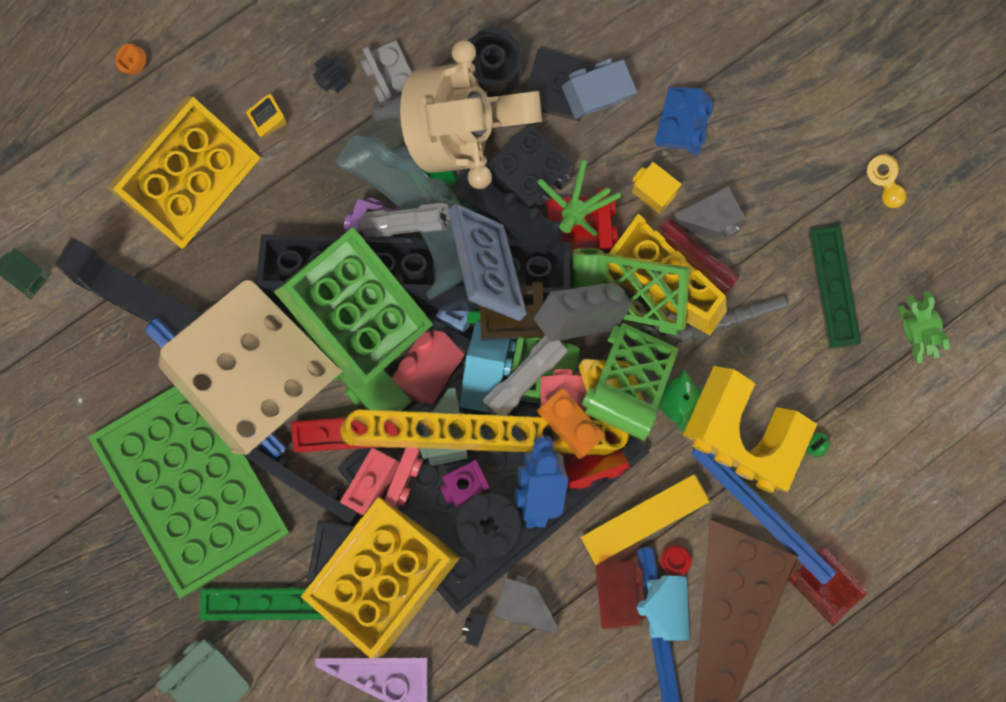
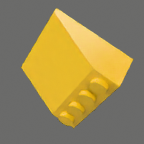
[107,97,260,249]
[301,497,461,659]

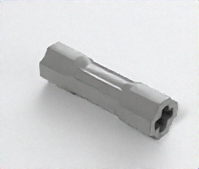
[360,203,451,237]
[482,335,568,416]

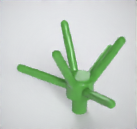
[538,160,621,236]

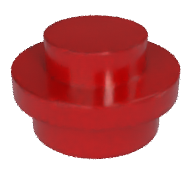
[660,545,692,576]

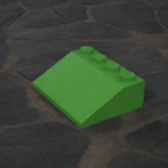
[274,227,433,388]

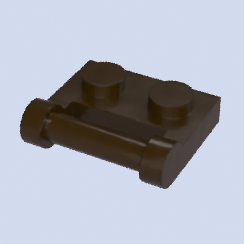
[480,281,545,341]

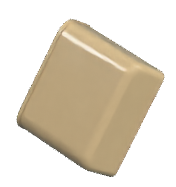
[158,280,343,454]

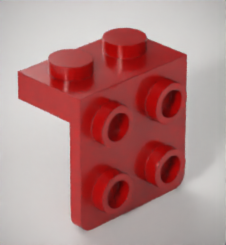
[546,187,618,258]
[548,419,630,489]

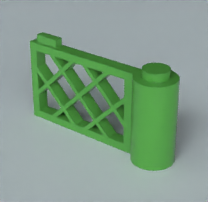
[571,248,690,335]
[582,323,679,441]

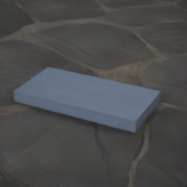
[448,204,526,321]

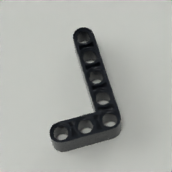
[55,237,203,336]

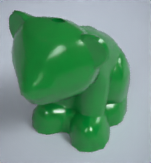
[658,370,704,433]

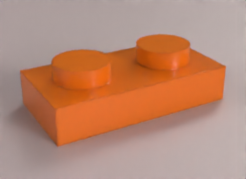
[537,388,605,459]

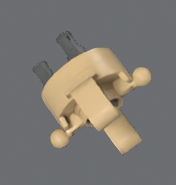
[372,40,543,189]

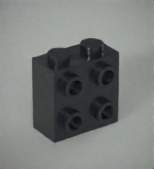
[486,124,573,210]

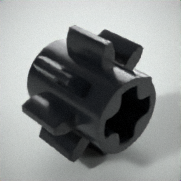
[312,55,350,93]

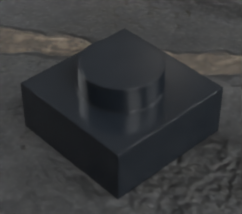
[461,612,487,648]

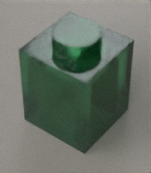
[0,248,50,300]

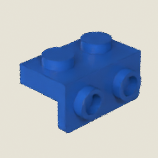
[655,87,713,155]

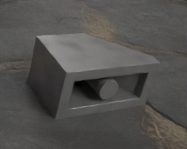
[672,187,746,240]
[495,575,558,634]

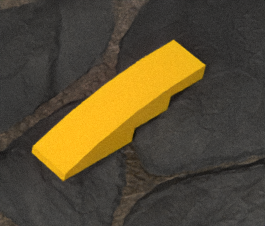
[581,474,711,565]

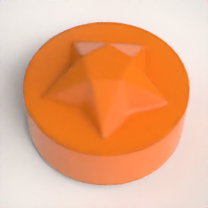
[115,44,146,75]

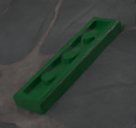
[808,225,861,350]

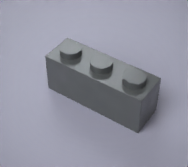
[534,282,633,342]

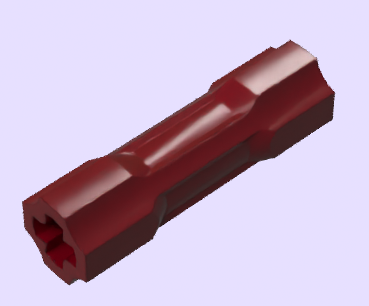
[658,218,740,295]

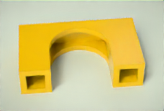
[683,366,817,493]

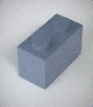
[561,59,637,120]

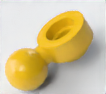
[867,154,906,208]

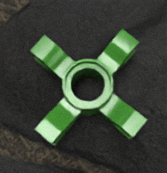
[897,291,950,364]

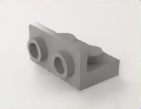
[360,40,412,102]

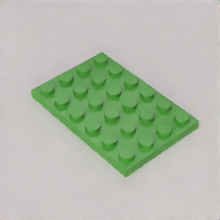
[88,386,290,599]

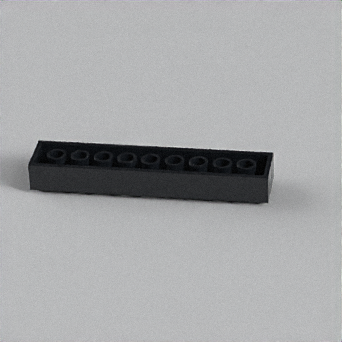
[256,234,570,311]

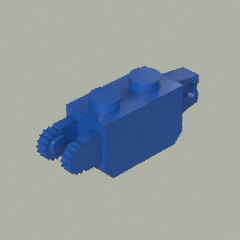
[515,436,568,528]

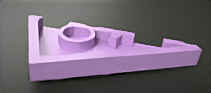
[315,658,427,702]

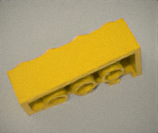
[609,214,727,336]

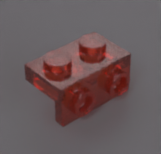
[789,547,867,626]

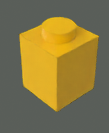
[632,162,682,215]

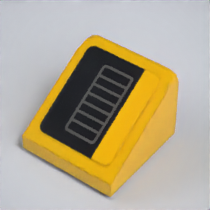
[246,93,287,138]

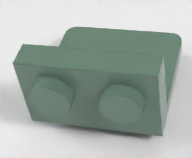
[156,640,250,702]

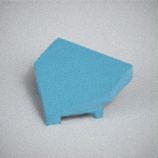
[637,576,690,641]

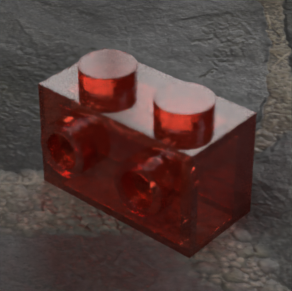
[595,561,648,631]

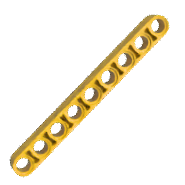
[340,410,628,455]

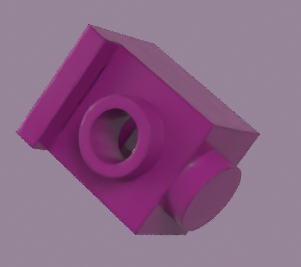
[439,460,490,508]

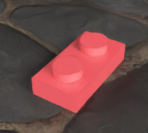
[340,448,400,516]
[384,448,423,509]

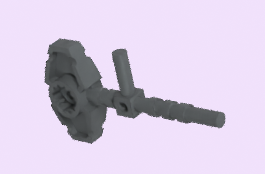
[618,296,787,395]

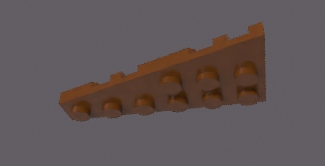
[694,519,798,702]

